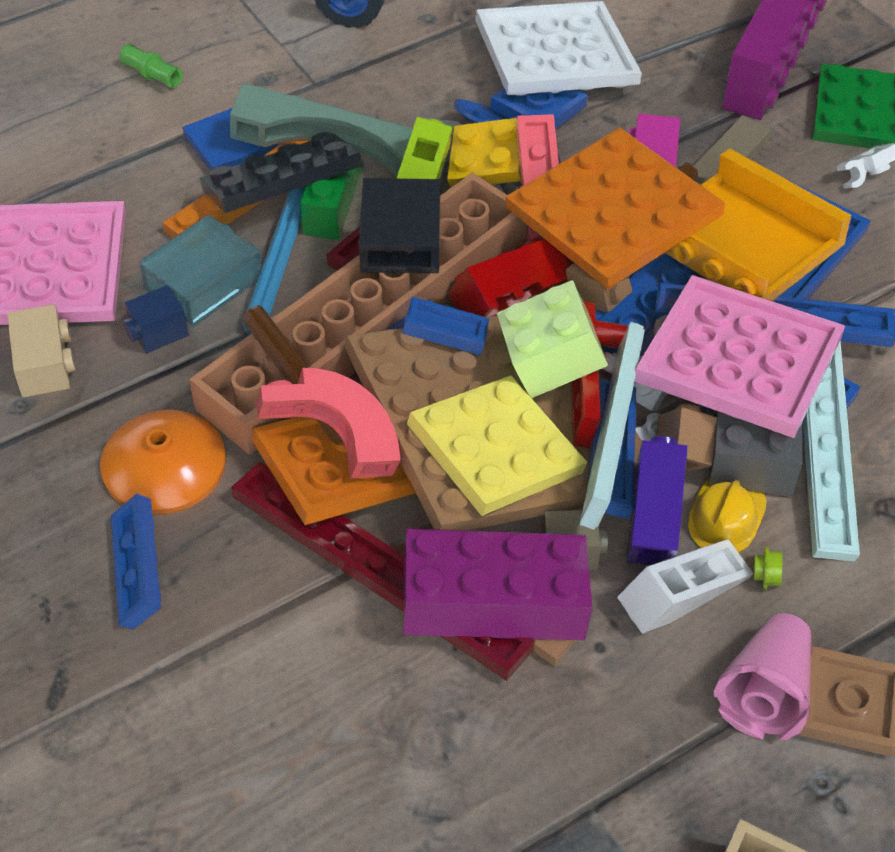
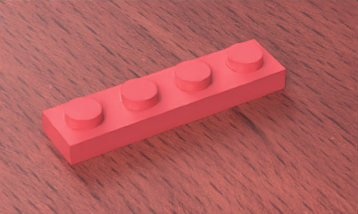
[515,115,568,258]

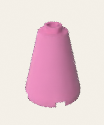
[714,613,811,741]

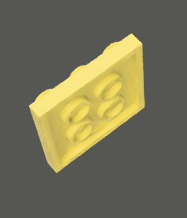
[407,375,587,516]

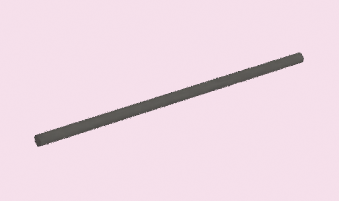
[634,14,754,63]

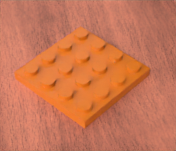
[505,127,725,290]

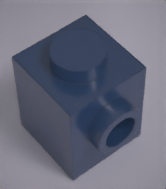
[123,285,189,354]

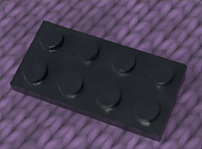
[199,132,363,213]

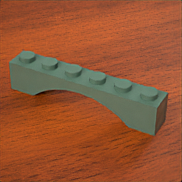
[230,83,451,183]

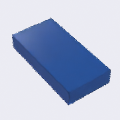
[402,297,490,355]

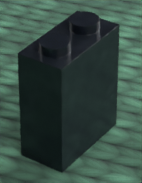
[359,178,440,273]

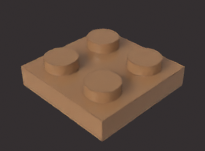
[799,646,895,757]

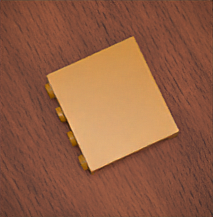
[665,148,851,301]

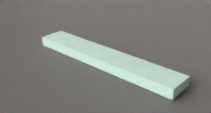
[579,322,645,530]
[803,342,860,562]

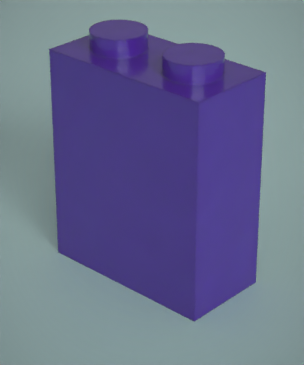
[626,436,688,566]

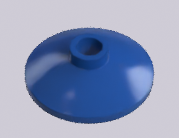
[453,99,509,124]

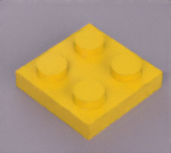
[447,118,521,187]

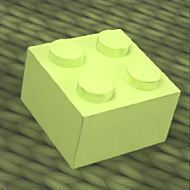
[497,280,608,398]

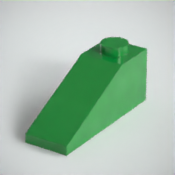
[300,160,364,240]

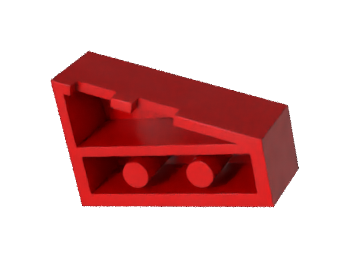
[448,237,571,317]

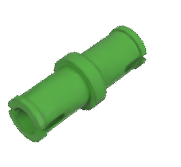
[120,44,183,88]

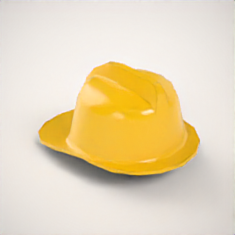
[688,479,767,553]

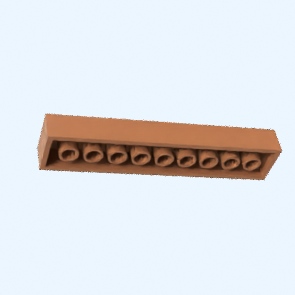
[189,172,527,455]

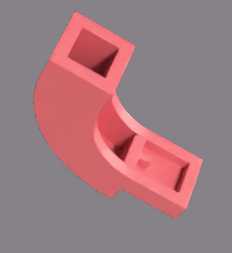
[256,368,401,478]

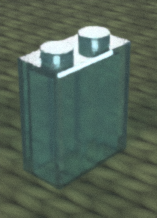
[139,215,262,327]

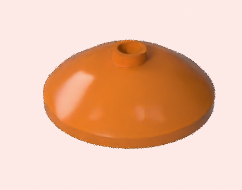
[100,410,226,515]

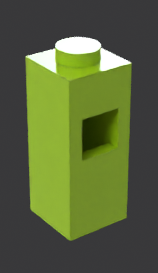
[397,117,453,179]

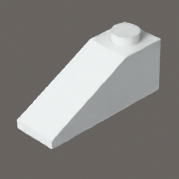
[617,539,754,634]

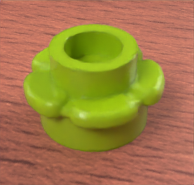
[754,547,783,590]

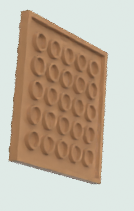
[344,315,643,531]

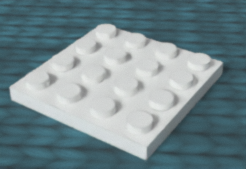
[476,1,642,96]

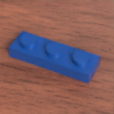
[111,494,161,630]

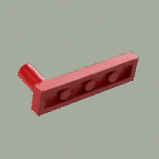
[571,301,628,448]

